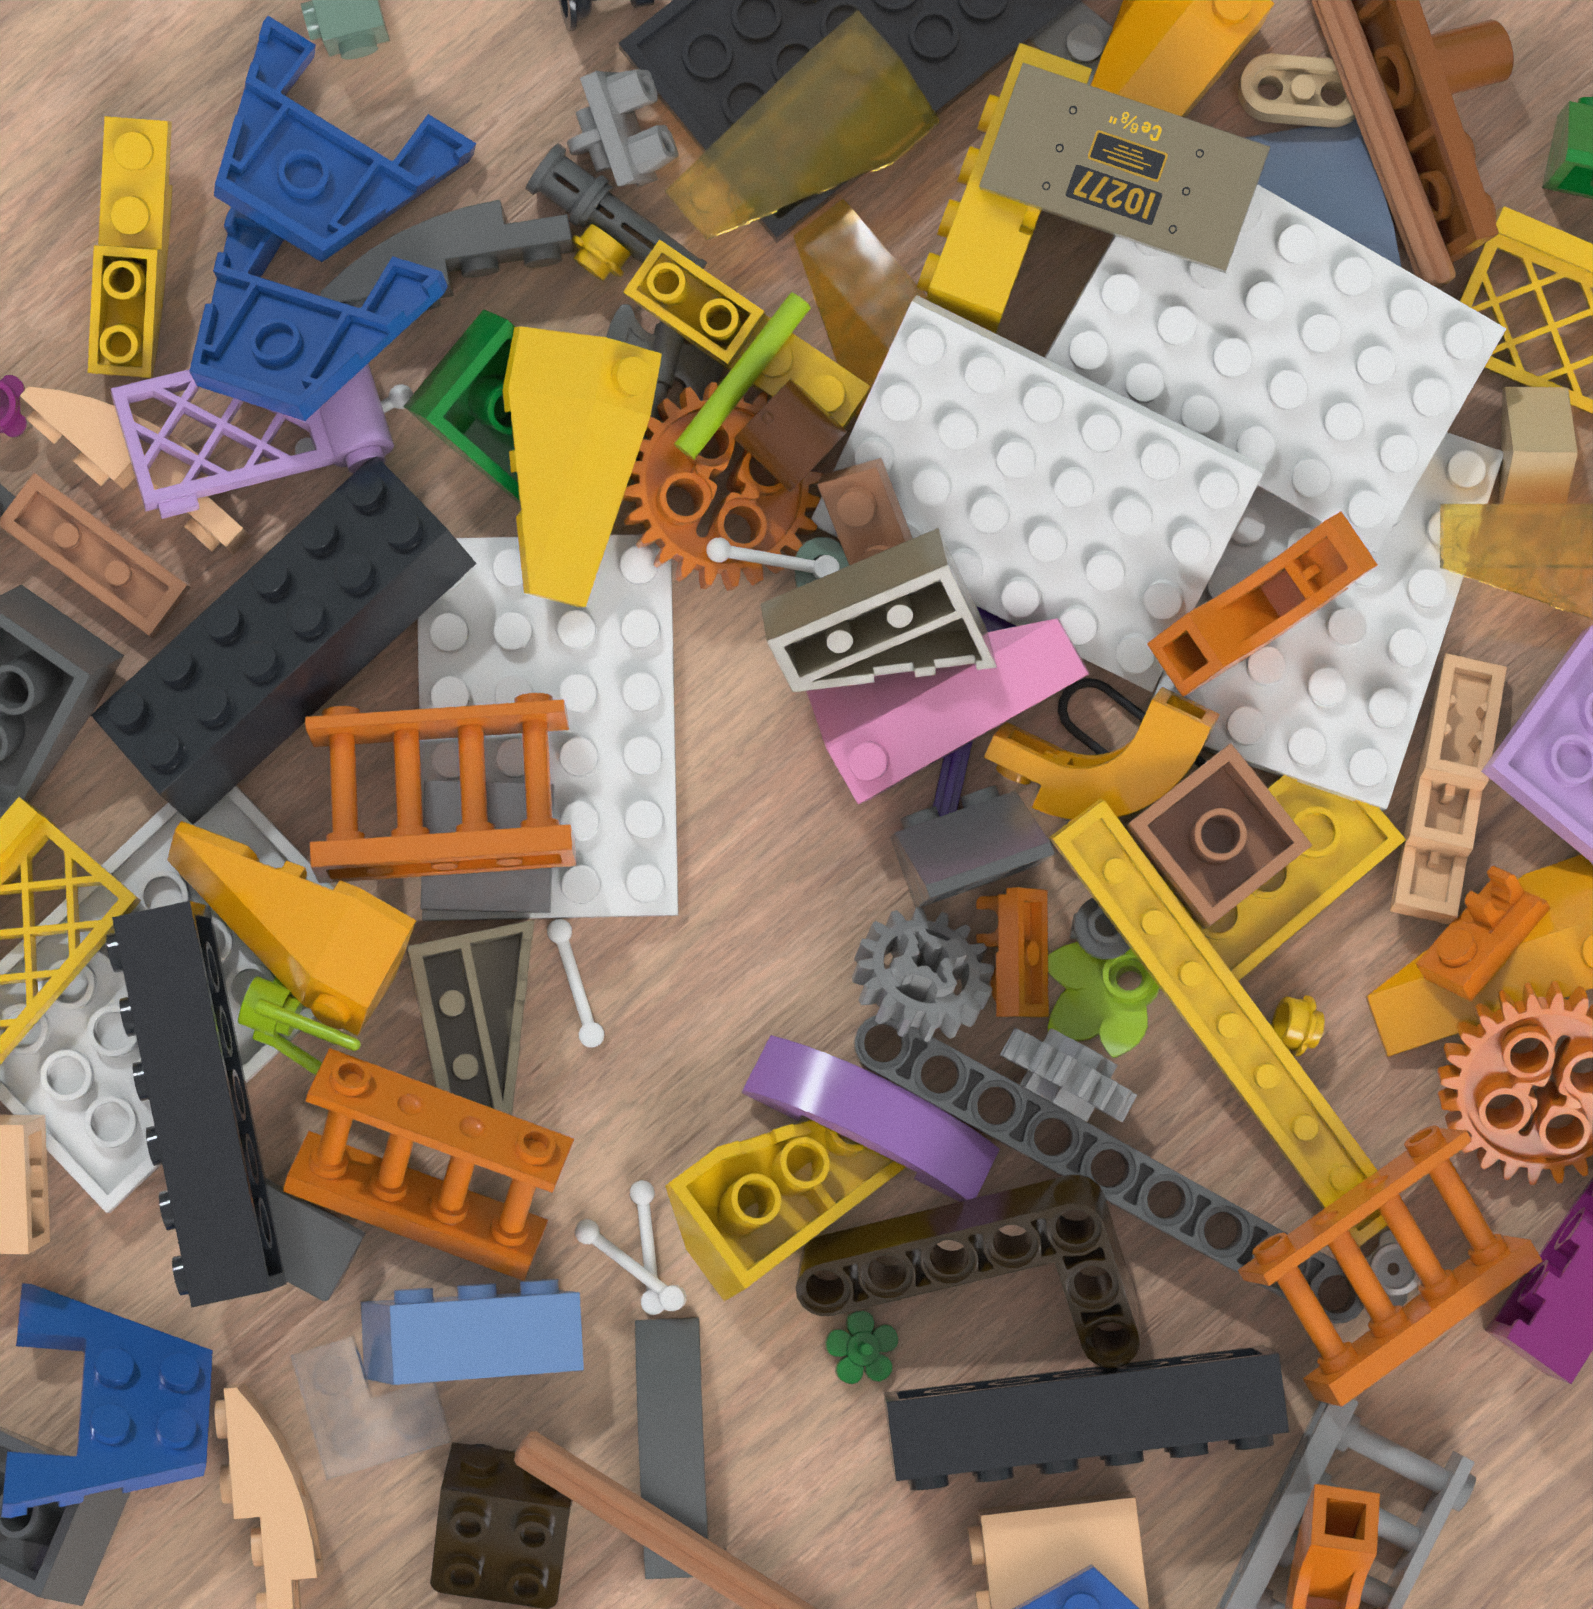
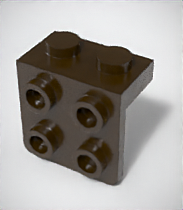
[430,1442,573,1609]

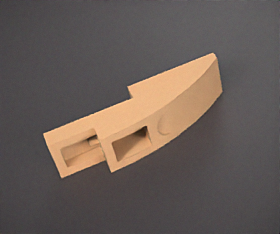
[20,386,251,555]
[214,1383,324,1609]

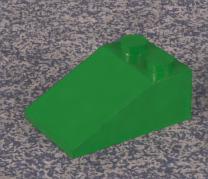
[403,309,520,504]

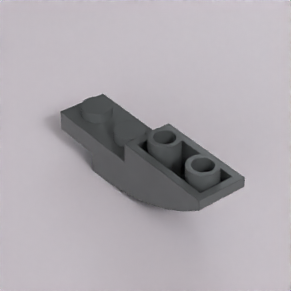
[321,200,574,311]

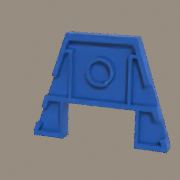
[214,16,476,263]
[189,207,448,421]
[1,1283,213,1518]

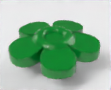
[825,1311,898,1384]

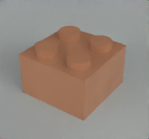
[1125,743,1312,929]

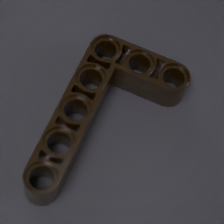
[796,1175,1140,1368]

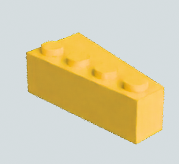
[917,43,1092,334]

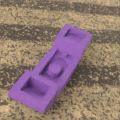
[742,1035,1000,1202]

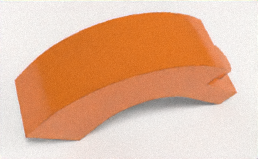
[1147,511,1378,697]
[1285,1484,1380,1609]

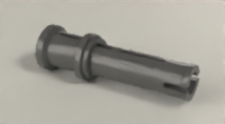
[525,143,707,269]

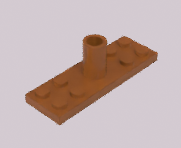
[1352,0,1514,264]

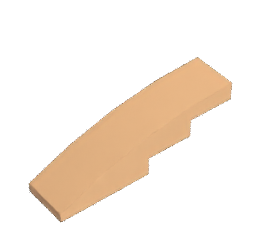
[1390,653,1507,925]

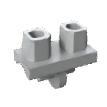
[566,69,679,186]

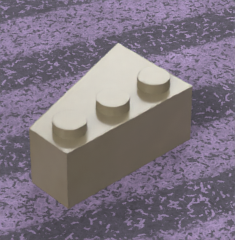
[761,528,997,692]
[406,920,535,1115]

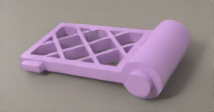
[111,363,394,519]

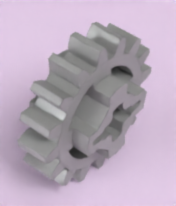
[852,907,994,1042]
[1000,1028,1138,1122]

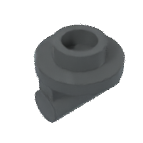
[1070,898,1130,959]

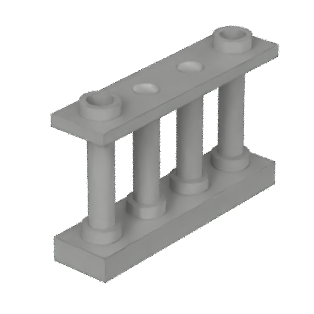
[1216,1399,1476,1609]

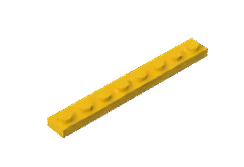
[1049,799,1388,1247]

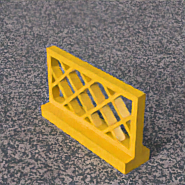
[1459,206,1593,415]
[0,797,142,1065]

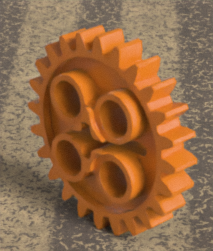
[622,382,823,591]
[1437,981,1593,1185]

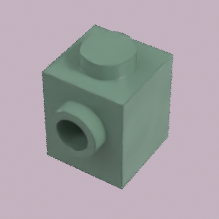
[301,0,390,60]

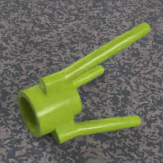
[238,976,361,1076]

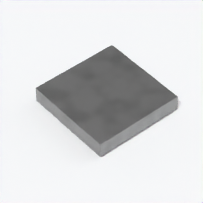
[420,781,555,913]

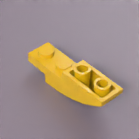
[87,116,173,378]
[623,239,871,429]

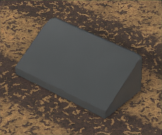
[266,1178,366,1301]

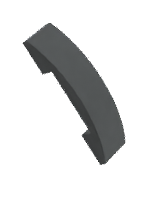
[635,1317,709,1579]

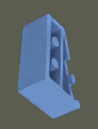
[361,1279,584,1385]

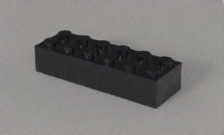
[91,456,477,825]
[106,901,287,1308]
[883,1345,1289,1490]

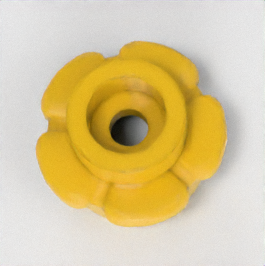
[572,224,631,281]
[1271,995,1325,1057]

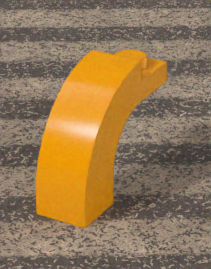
[984,687,1220,819]

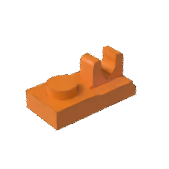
[1416,866,1551,1001]
[976,887,1049,1018]

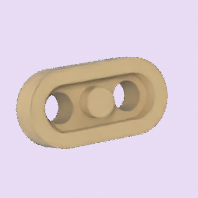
[1238,53,1355,128]

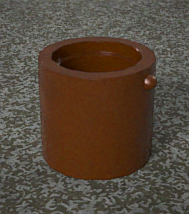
[734,378,847,492]

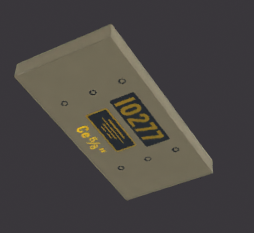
[979,63,1270,273]

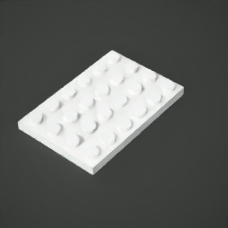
[1044,185,1507,553]
[811,295,1266,692]
[1152,432,1503,812]
[418,534,679,921]
[0,785,334,1213]

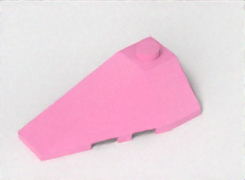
[807,618,1090,804]

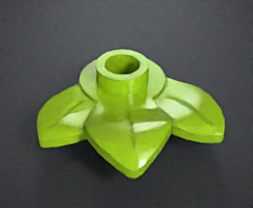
[1048,942,1160,1058]

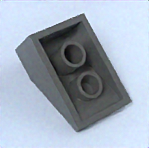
[0,585,124,818]
[890,785,1055,909]
[0,1426,131,1606]

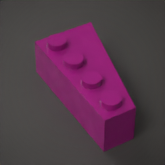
[1485,1177,1593,1384]

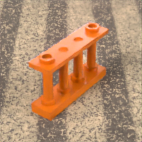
[305,693,576,883]
[283,1048,574,1281]
[1238,1125,1543,1407]

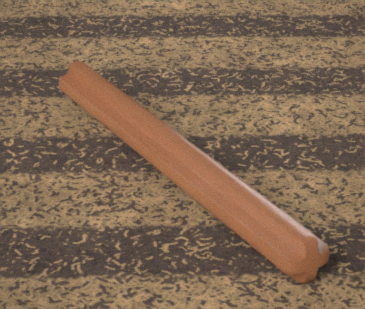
[1311,0,1456,288]
[514,1431,817,1609]

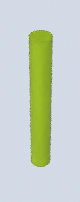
[674,292,811,460]

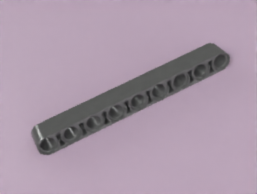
[854,1015,1364,1324]

